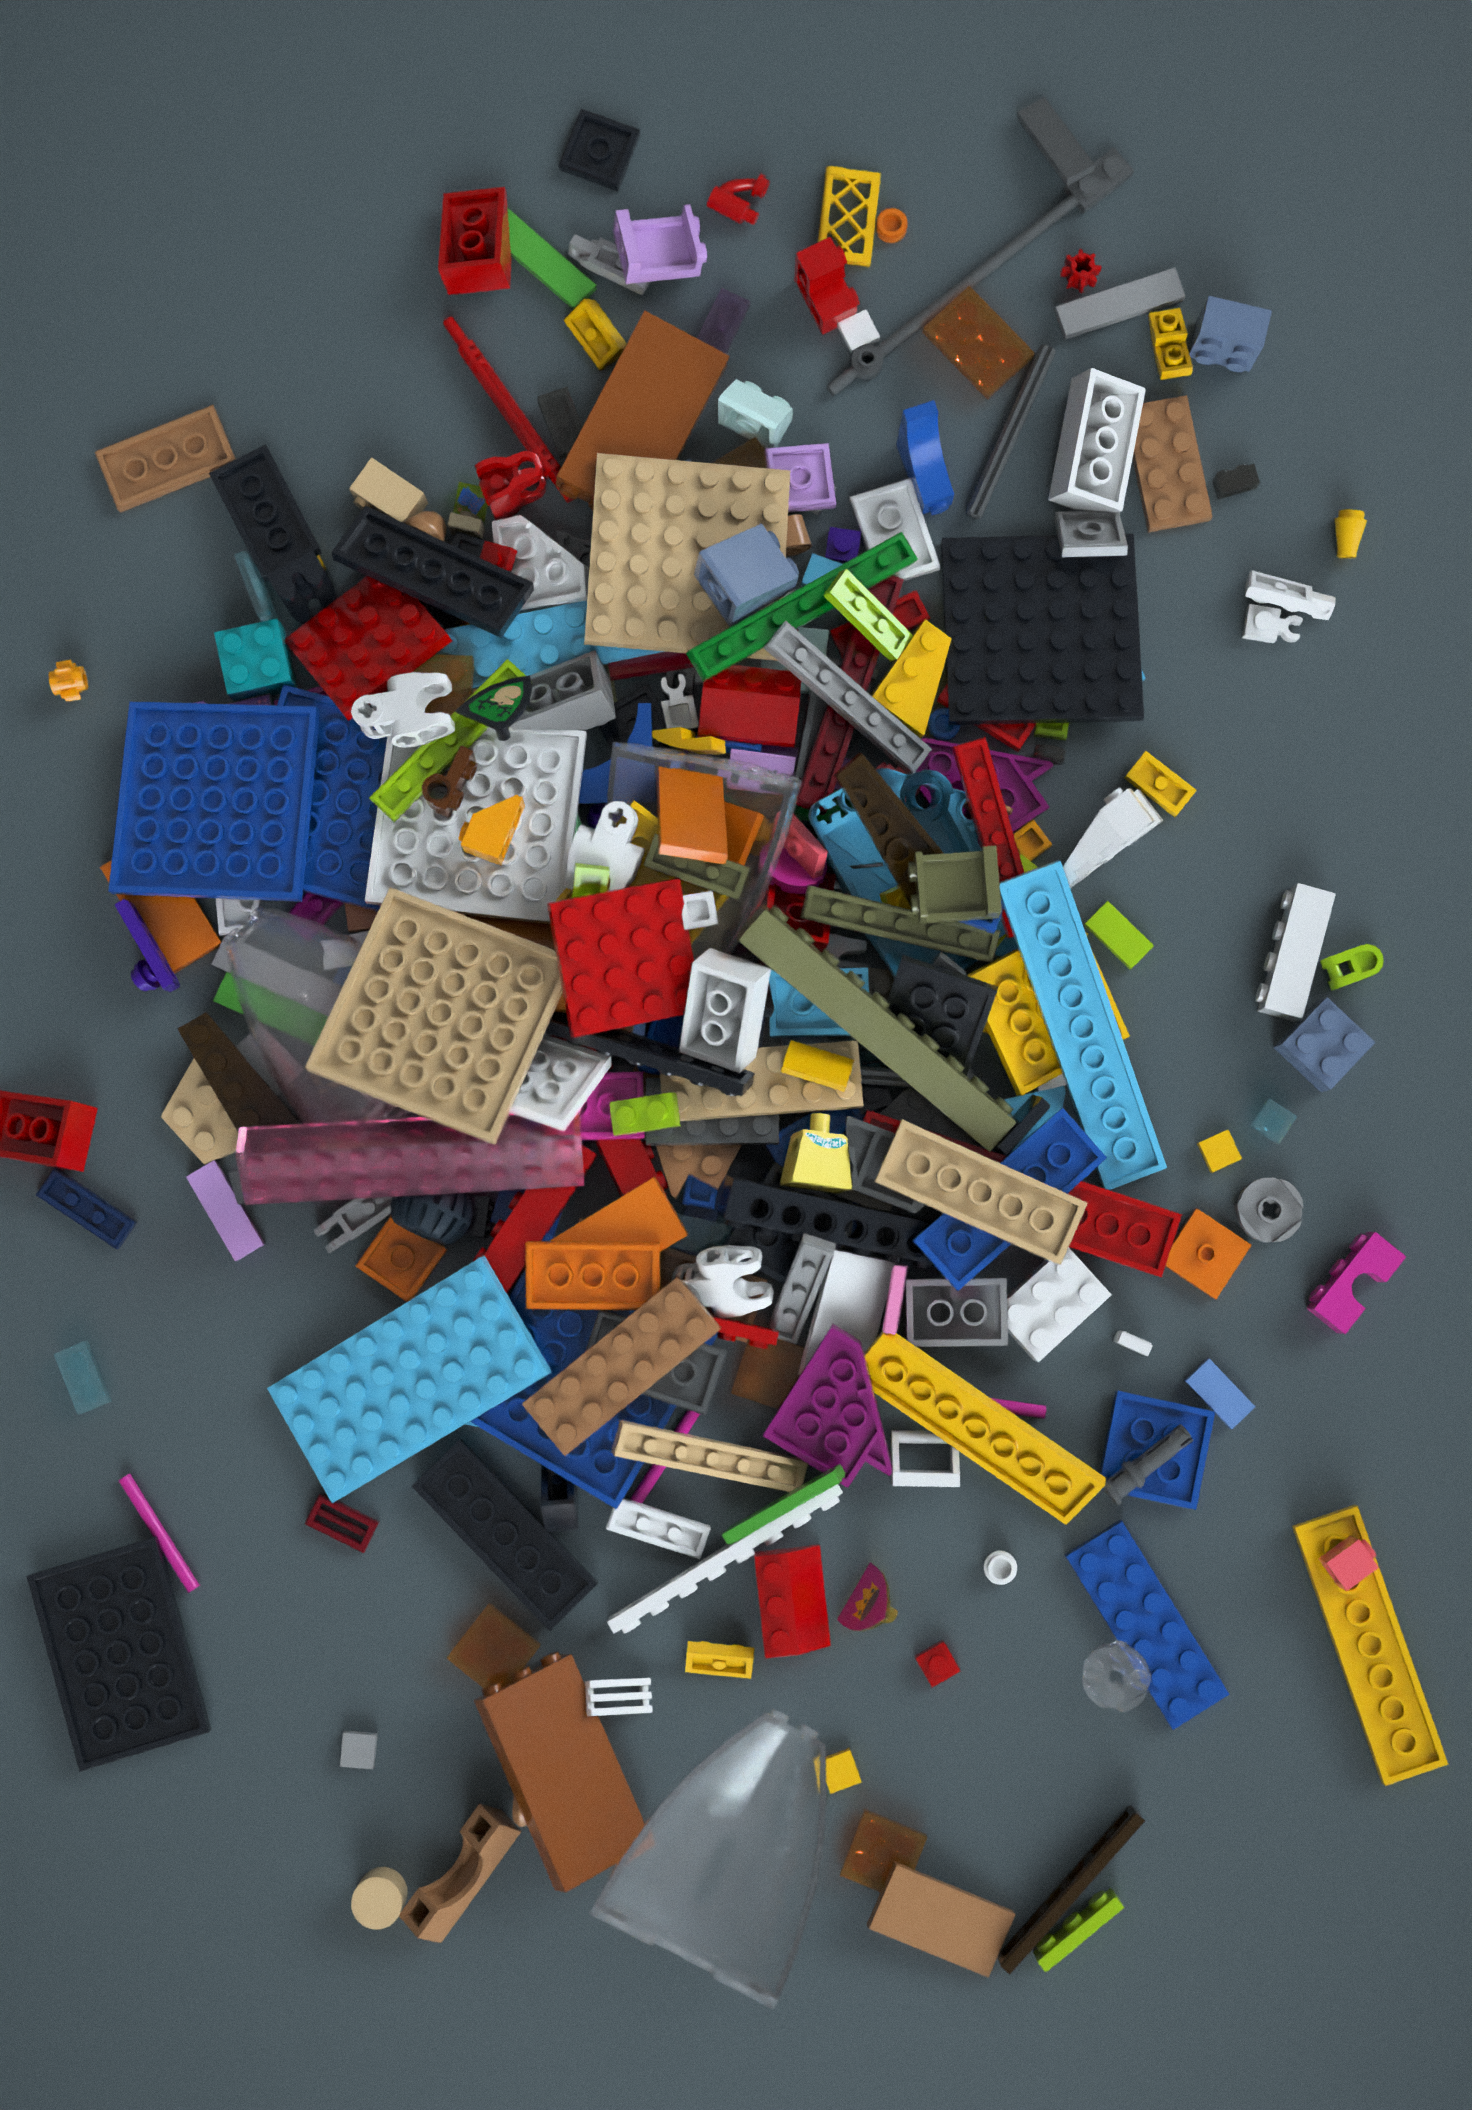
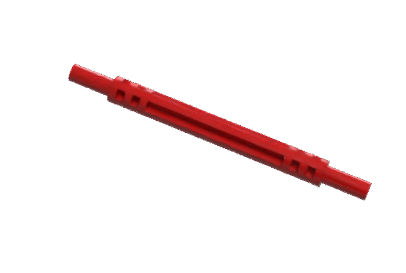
[443,316,574,503]

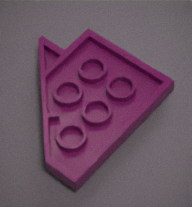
[916,738,1054,845]
[763,1323,893,1488]

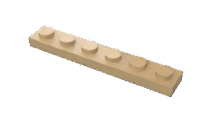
[611,1420,808,1492]

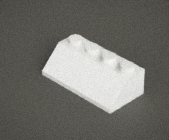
[1048,368,1146,512]

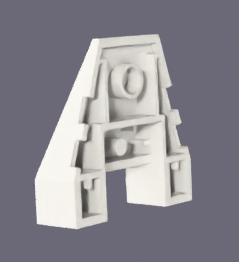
[1063,788,1163,889]

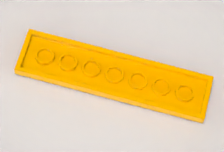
[864,1331,1106,1525]
[1292,1505,1448,1786]

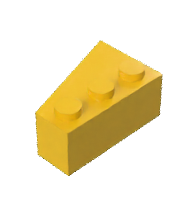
[871,619,952,739]

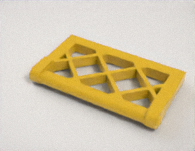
[818,166,881,267]

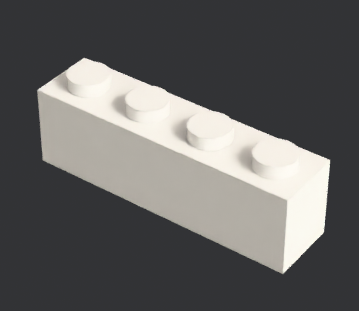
[1255,883,1336,1022]

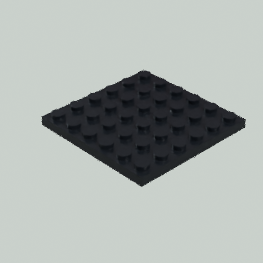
[941,534,1144,725]

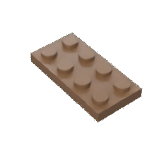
[1133,395,1213,532]

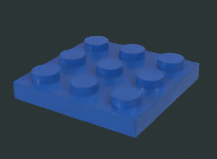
[1099,1390,1215,1510]

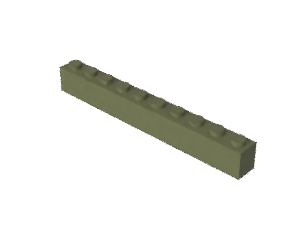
[737,904,1017,1152]

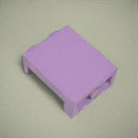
[613,204,707,284]

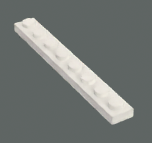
[607,1484,843,1634]

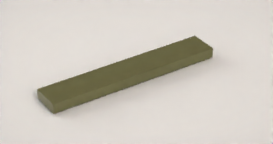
[800,885,1000,963]

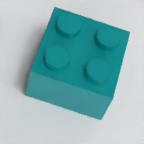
[214,618,298,701]

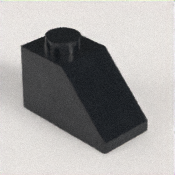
[541,1464,579,1532]

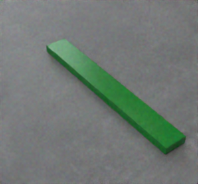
[686,532,918,682]

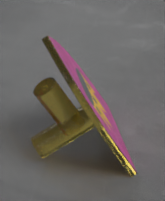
[837,1562,898,1632]

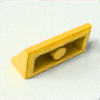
[563,298,627,370]
[781,1040,854,1092]

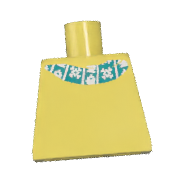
[780,1113,852,1194]

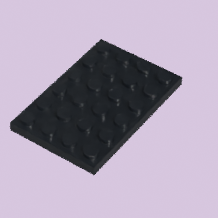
[27,1536,212,1772]

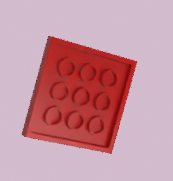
[285,576,452,721]
[547,878,694,1038]

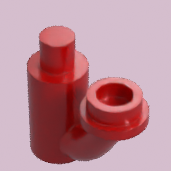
[707,173,770,225]

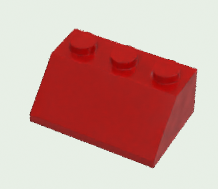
[697,665,802,748]
[754,1544,831,1659]

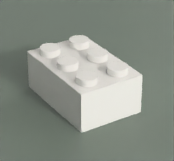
[679,948,771,1073]
[1007,1247,1112,1362]

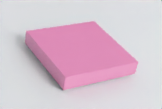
[882,1263,909,1334]

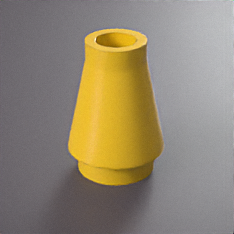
[1334,509,1367,559]

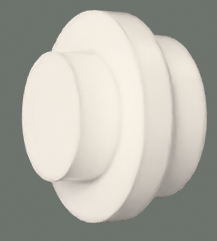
[984,1550,1017,1585]

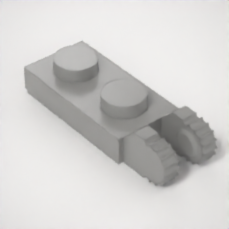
[314,1176,396,1253]

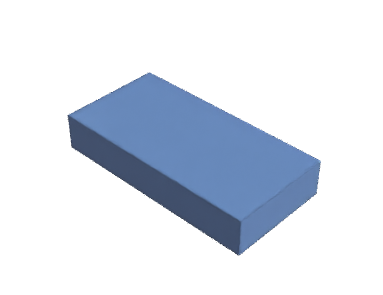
[1184,1358,1255,1429]

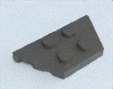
[845,1116,925,1213]

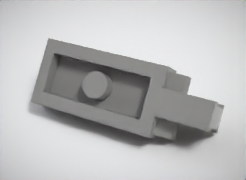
[568,234,650,295]

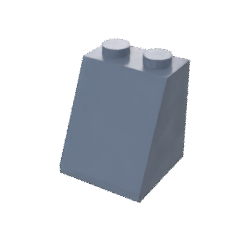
[694,523,799,627]

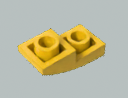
[1148,308,1193,380]

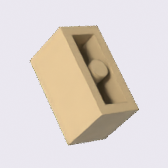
[349,457,428,523]

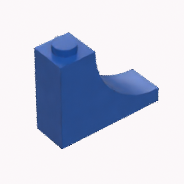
[896,400,954,515]
[578,703,655,804]

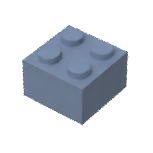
[1189,296,1272,372]
[1273,997,1375,1092]

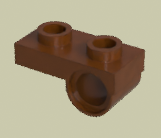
[422,746,478,818]

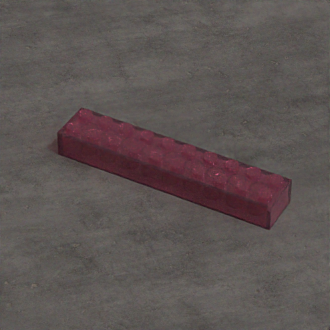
[235,1110,584,1205]

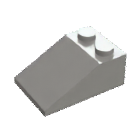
[511,650,616,730]
[906,1278,1008,1347]

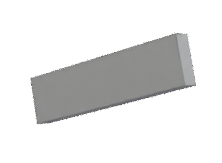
[1054,268,1186,340]
[767,1233,836,1344]

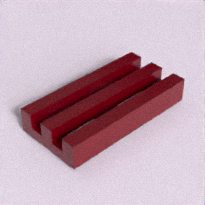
[305,1493,380,1553]

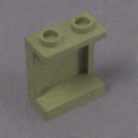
[908,846,1002,924]

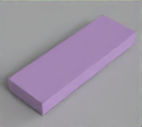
[186,1160,265,1261]

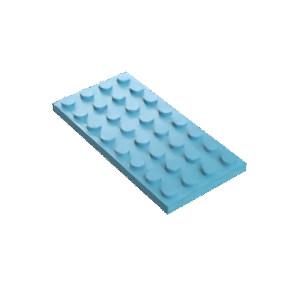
[267,1256,552,1503]

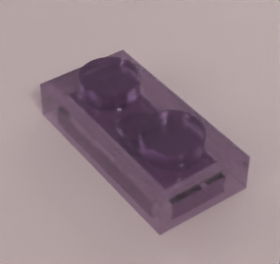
[697,288,750,354]

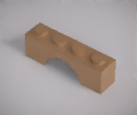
[399,1804,522,1943]

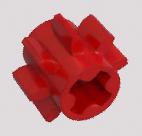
[1060,249,1102,293]

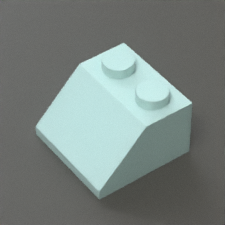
[718,379,793,448]

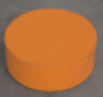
[876,208,908,243]

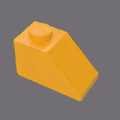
[459,795,525,866]

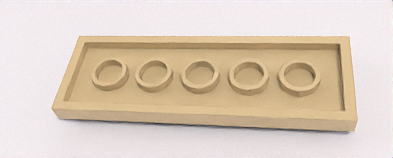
[660,1041,864,1121]
[874,1120,1087,1265]

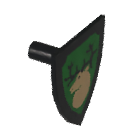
[455,675,532,741]

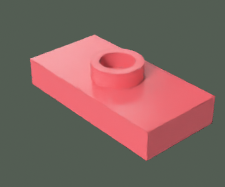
[776,810,828,879]

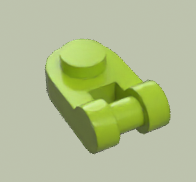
[1320,944,1384,991]

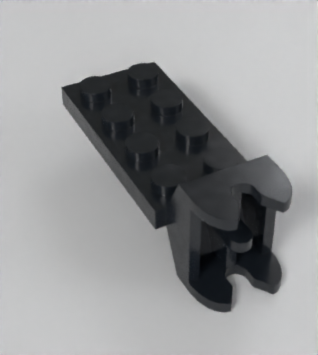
[209,444,337,624]

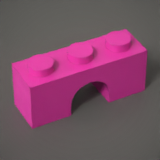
[1306,1232,1406,1334]

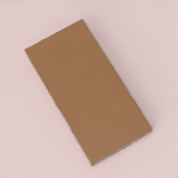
[95,405,236,513]
[866,1861,1016,1978]

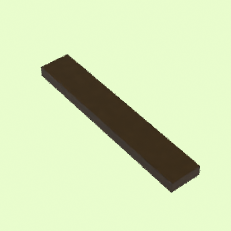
[997,1805,1145,1975]

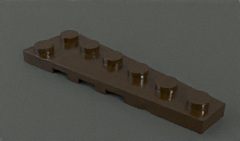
[834,752,944,907]
[177,1012,335,1199]

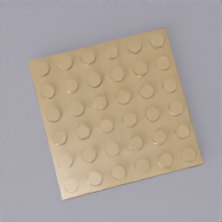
[584,453,791,661]
[305,887,563,1145]

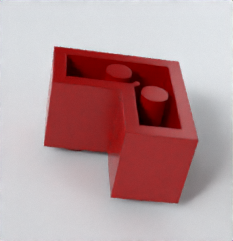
[794,236,859,334]

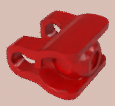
[474,451,547,521]

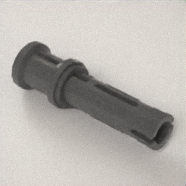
[1103,1424,1194,1506]

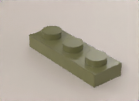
[644,834,751,901]

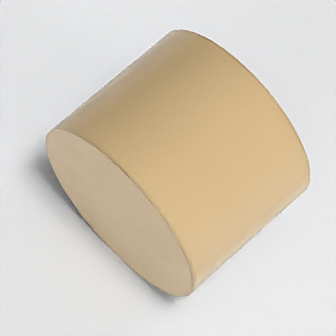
[351,1867,408,1929]

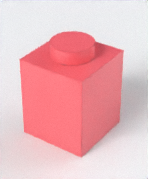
[1318,1536,1379,1591]

